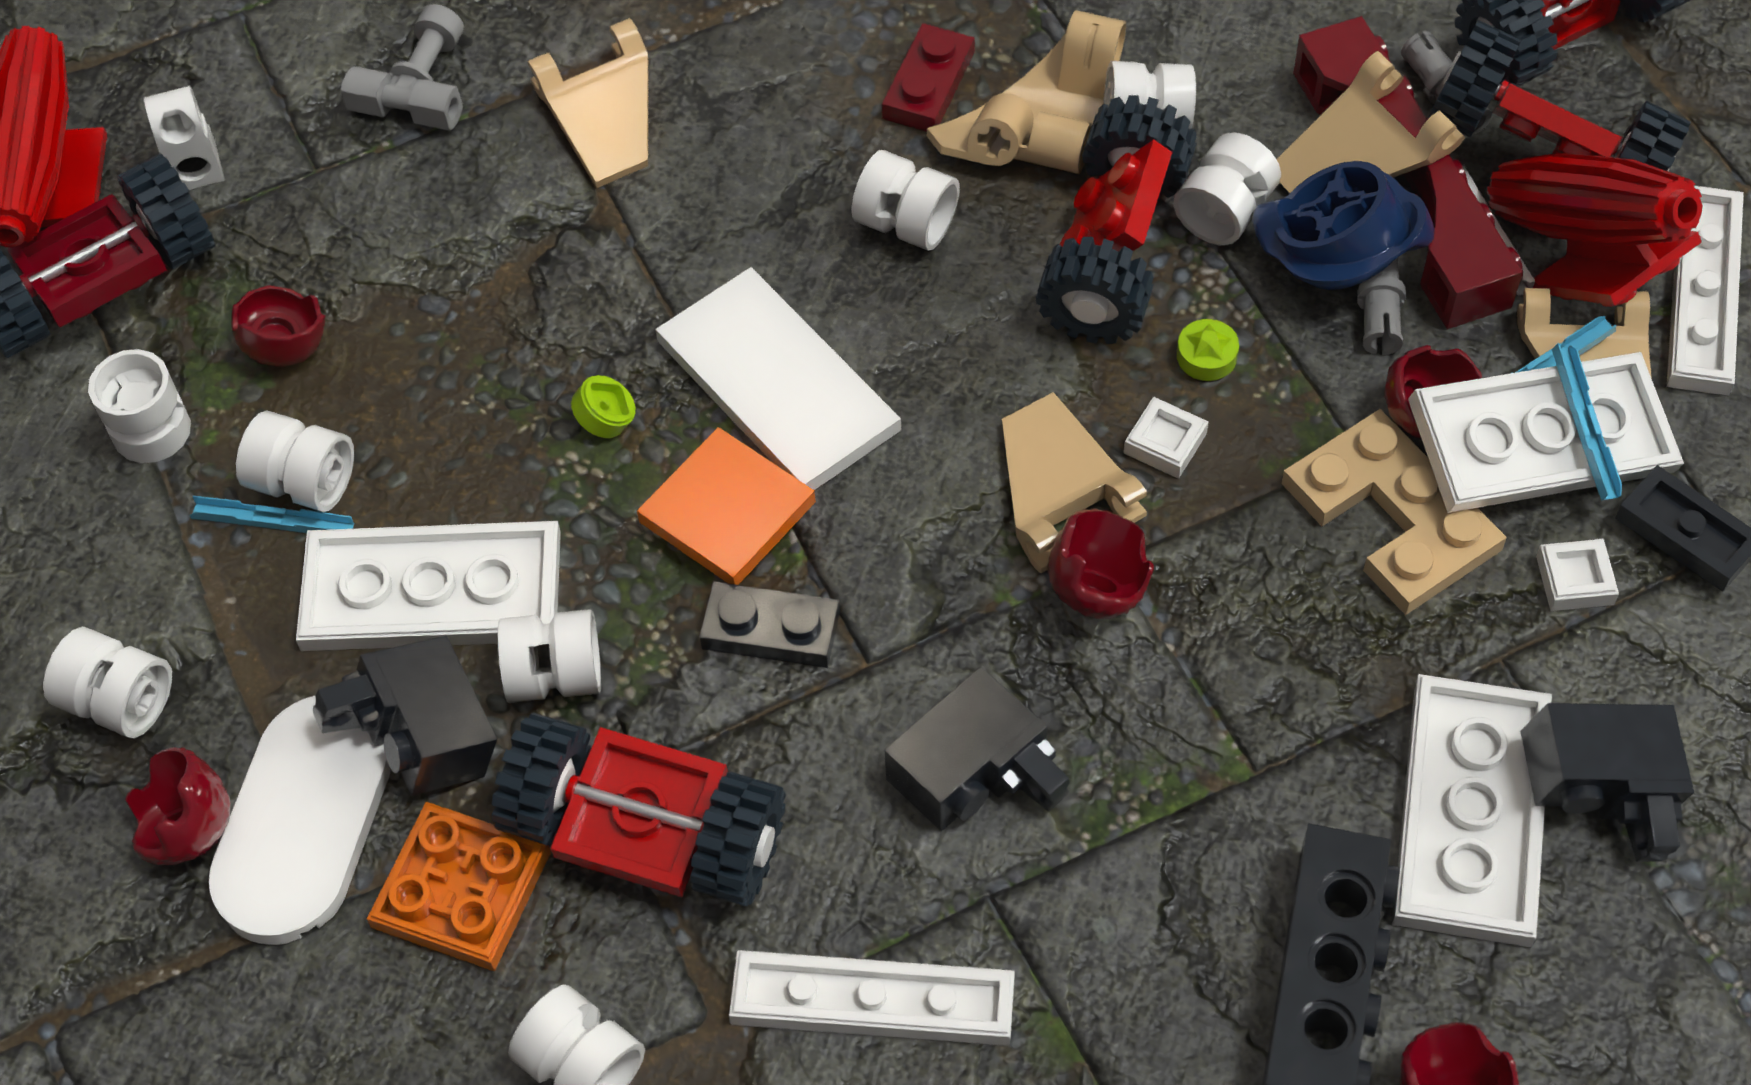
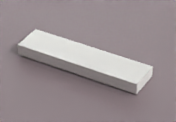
[1667,186,1744,396]
[729,950,1015,1046]

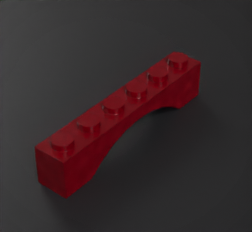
[1293,16,1523,330]

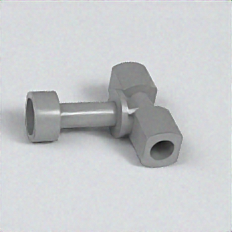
[340,4,464,130]

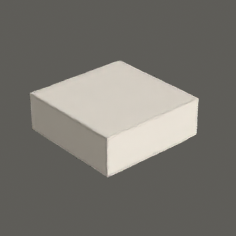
[1124,397,1209,479]
[1536,539,1619,611]

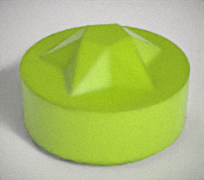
[1177,319,1239,381]
[571,375,636,438]

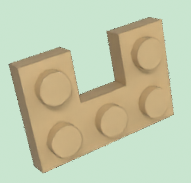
[1281,409,1507,616]

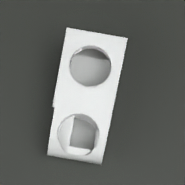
[144,86,225,190]

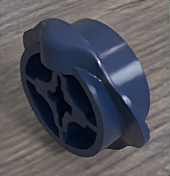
[1252,161,1435,290]

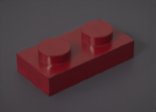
[882,23,975,131]

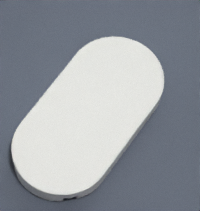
[209,696,391,945]

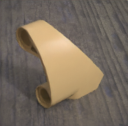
[927,10,1126,174]

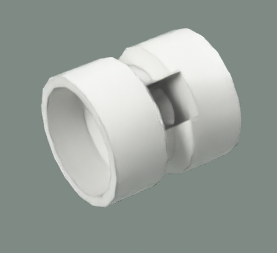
[1103,61,1196,129]
[1173,132,1281,245]
[851,150,960,251]
[88,349,191,463]
[236,410,354,512]
[498,609,601,703]
[43,626,172,738]
[508,985,645,1085]

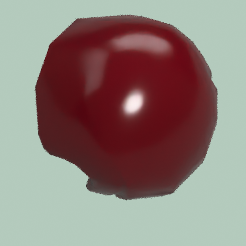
[231,285,326,368]
[1384,345,1482,439]

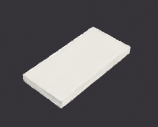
[655,267,901,490]
[1408,352,1684,513]
[296,521,561,651]
[1392,674,1552,948]

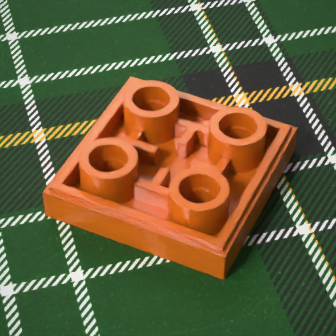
[637,427,816,585]
[367,802,551,972]

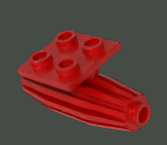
[0,25,107,247]
[1487,153,1703,307]

